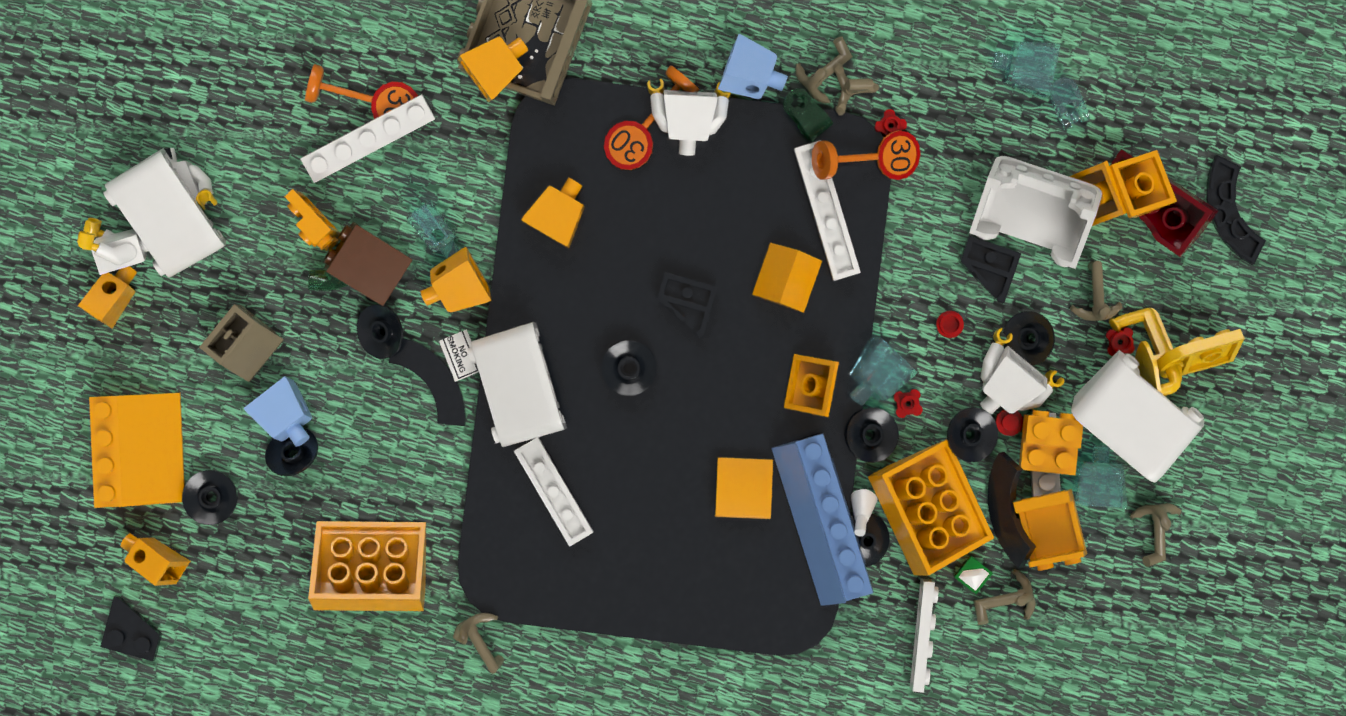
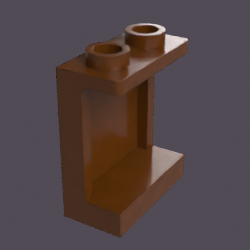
[323,222,413,306]

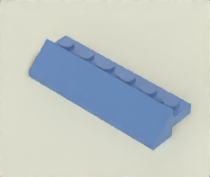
[771,433,874,606]

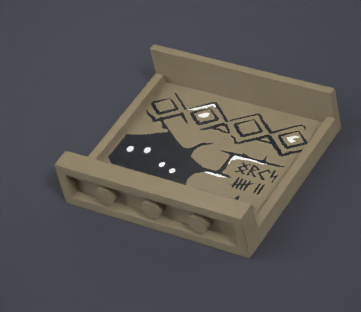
[457,0,593,106]

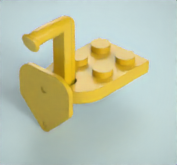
[1109,308,1245,396]

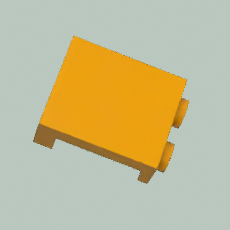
[1013,489,1087,571]

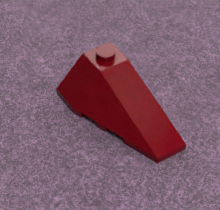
[1111,149,1218,257]

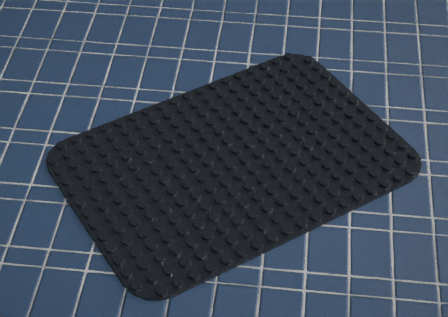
[458,78,891,656]

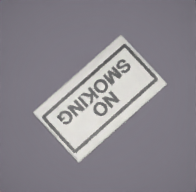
[439,329,479,382]

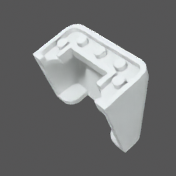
[103,148,226,278]
[969,156,1102,269]
[468,322,567,447]
[1071,350,1204,482]

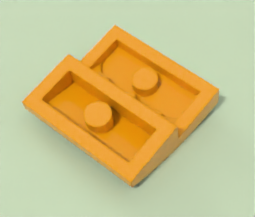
[715,458,773,519]

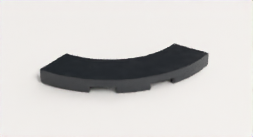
[1206,155,1266,265]
[389,338,466,426]
[988,452,1036,568]

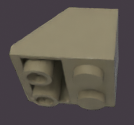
[199,304,284,382]

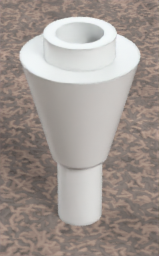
[851,489,878,536]

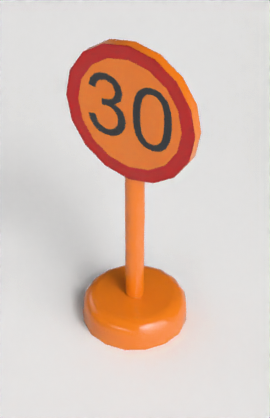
[305,64,418,119]
[604,65,700,170]
[812,130,921,180]

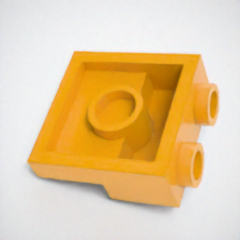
[284,189,340,251]
[1019,410,1083,475]

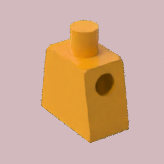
[457,36,528,102]
[522,177,584,248]
[420,247,491,312]
[78,266,137,328]
[120,533,191,586]

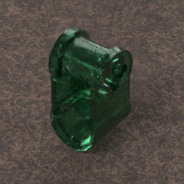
[783,88,833,142]

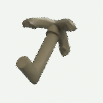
[795,37,853,104]
[833,62,880,115]
[1070,261,1122,321]
[1129,503,1182,567]
[974,569,1036,625]
[453,613,504,674]

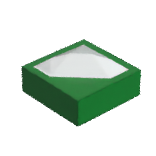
[953,555,993,594]

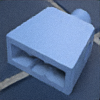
[718,34,788,99]
[244,376,312,447]

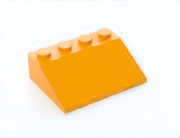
[89,393,185,508]
[868,439,994,576]
[308,521,426,611]

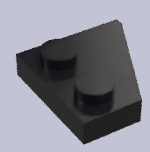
[100,595,162,661]

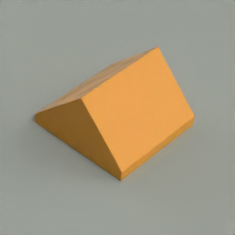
[1110,150,1177,218]
[1069,161,1127,226]
[752,243,822,313]
[784,354,839,417]

